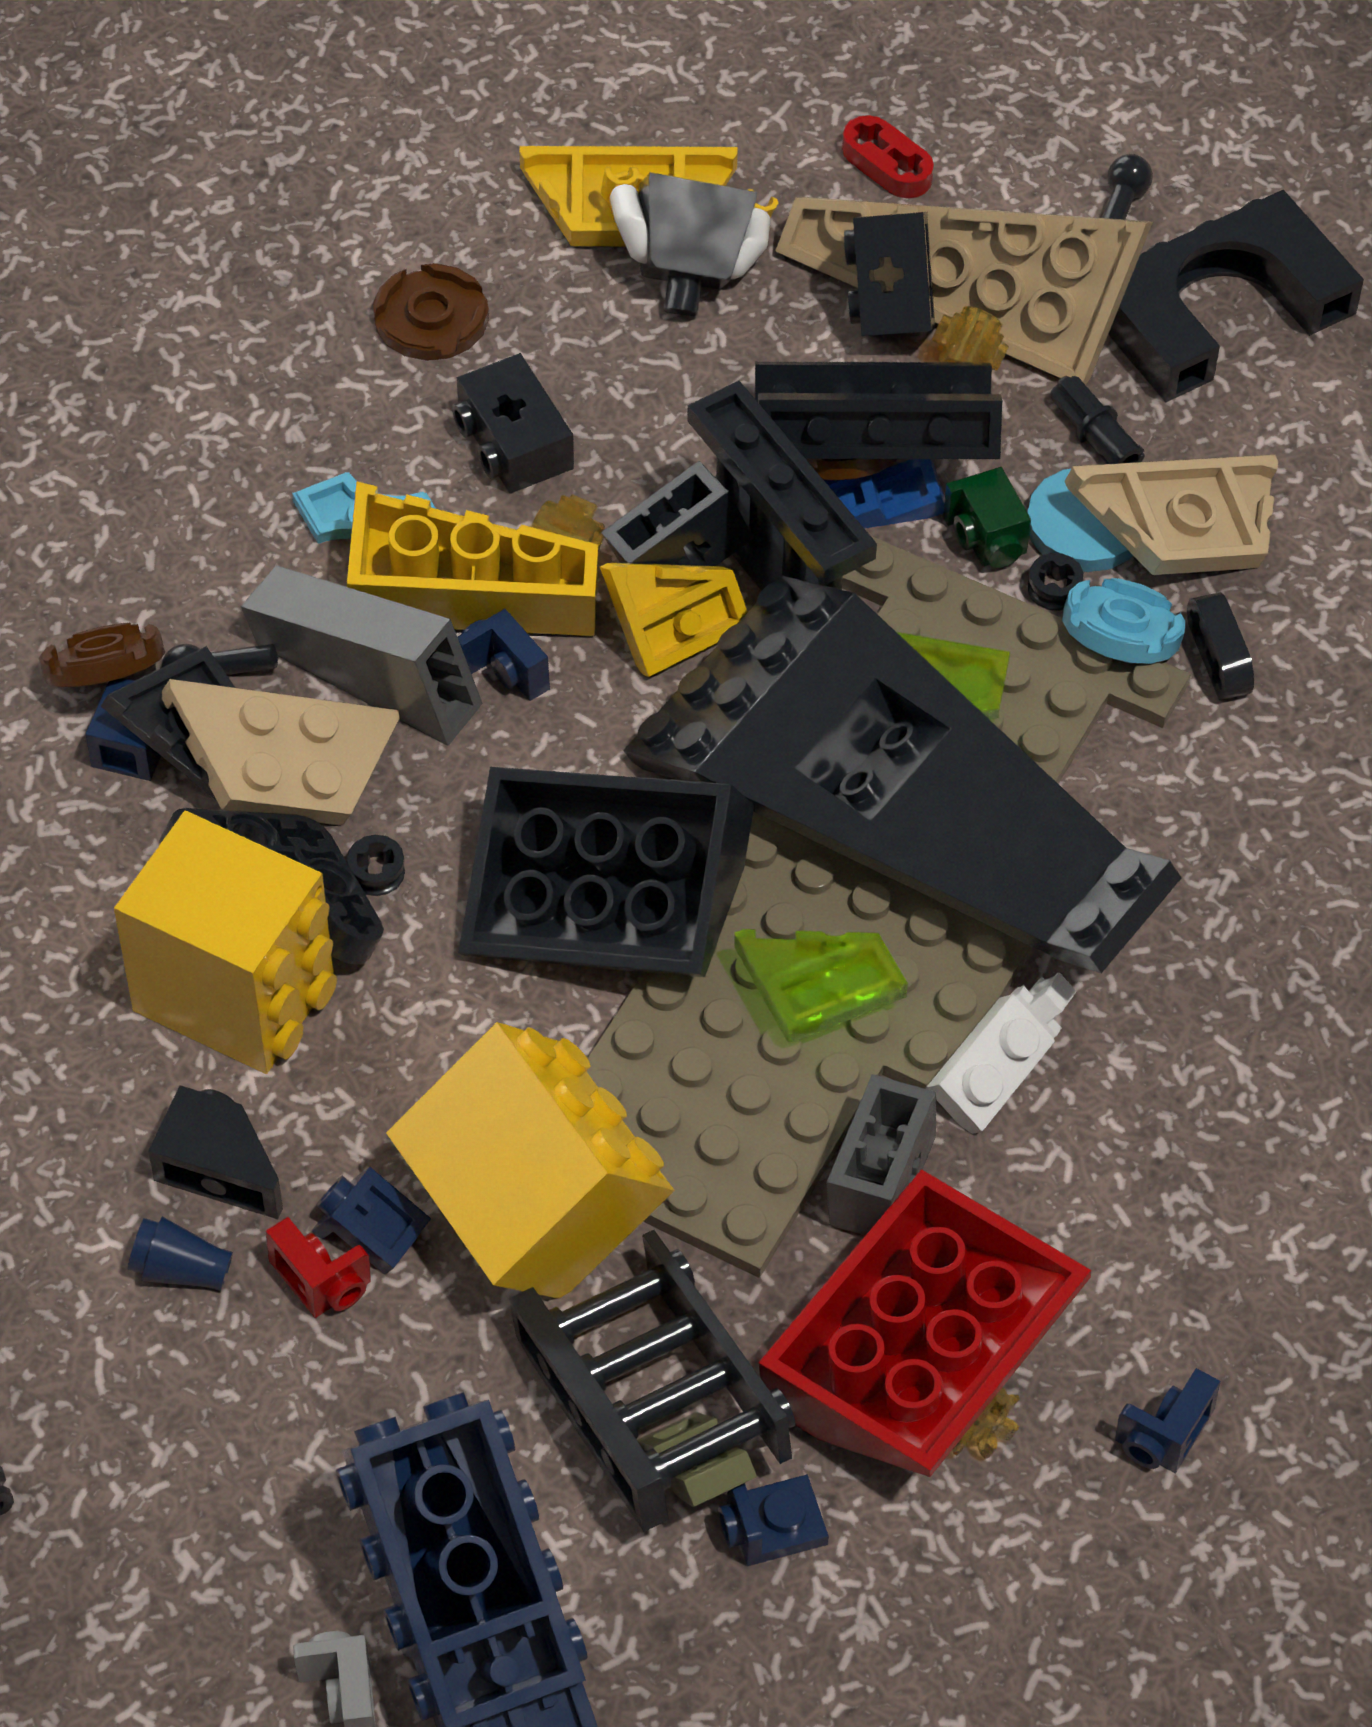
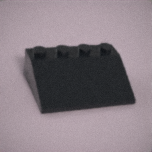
[458,767,754,977]

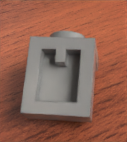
[293,1631,376,1727]

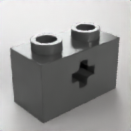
[827,1074,936,1235]

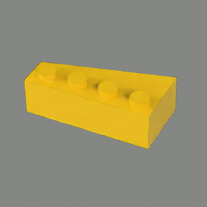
[347,481,598,636]

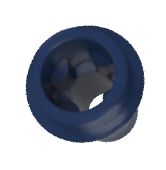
[127,1216,233,1291]

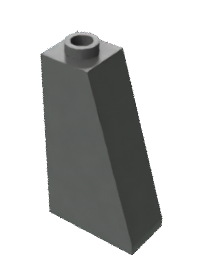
[241,565,483,746]

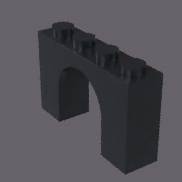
[1108,189,1364,403]

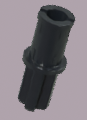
[1050,376,1145,464]

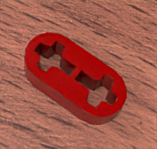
[842,115,934,199]

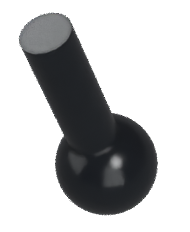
[1102,154,1153,220]
[161,644,278,675]

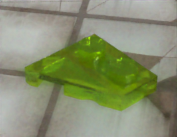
[734,929,908,1044]

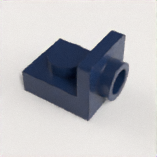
[458,609,550,701]
[312,1167,431,1274]
[1115,1368,1221,1474]
[718,1474,829,1567]

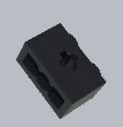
[844,211,936,336]
[452,353,574,494]
[601,461,755,566]

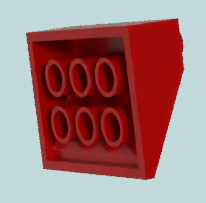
[758,1169,1091,1477]

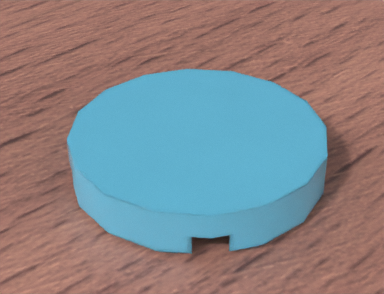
[1027,469,1133,572]
[1062,578,1185,664]

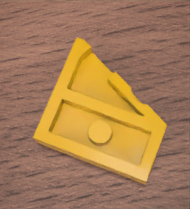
[600,563,748,677]

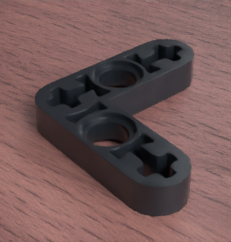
[159,808,384,964]

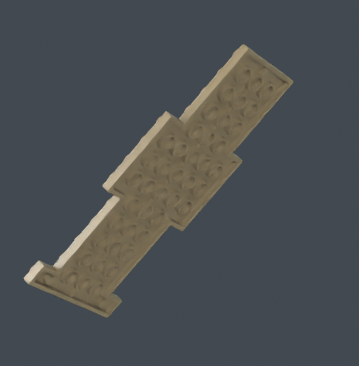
[587,536,1191,1278]

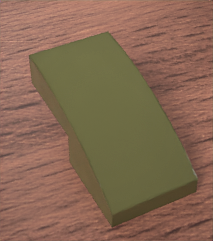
[637,1412,757,1507]

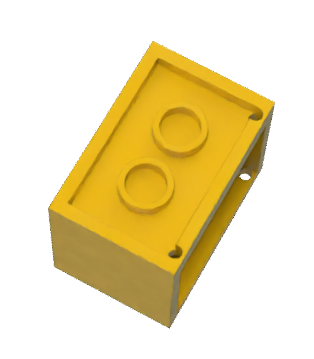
[114,810,337,1074]
[386,1022,675,1299]

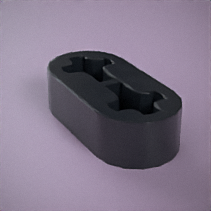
[1187,592,1254,700]

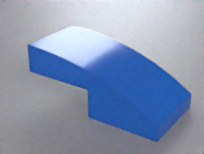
[823,459,945,529]

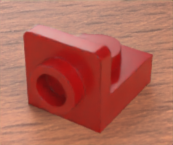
[266,1217,371,1318]

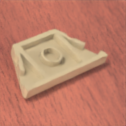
[1064,455,1278,575]
[162,679,399,825]

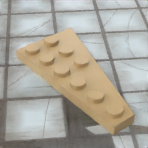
[776,197,1153,385]

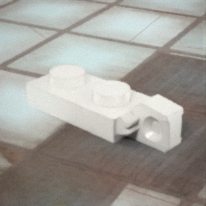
[926,973,1077,1134]

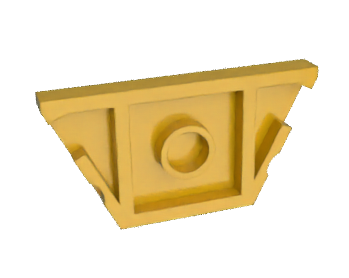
[519,146,738,247]

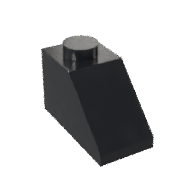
[148,1085,283,1220]

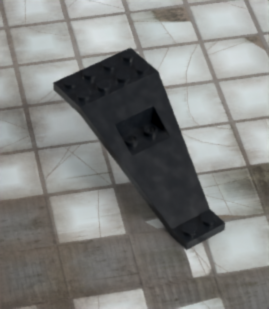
[623,576,1182,974]

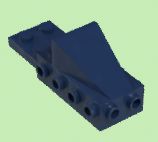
[336,1392,598,1727]

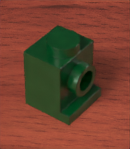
[943,466,1031,568]

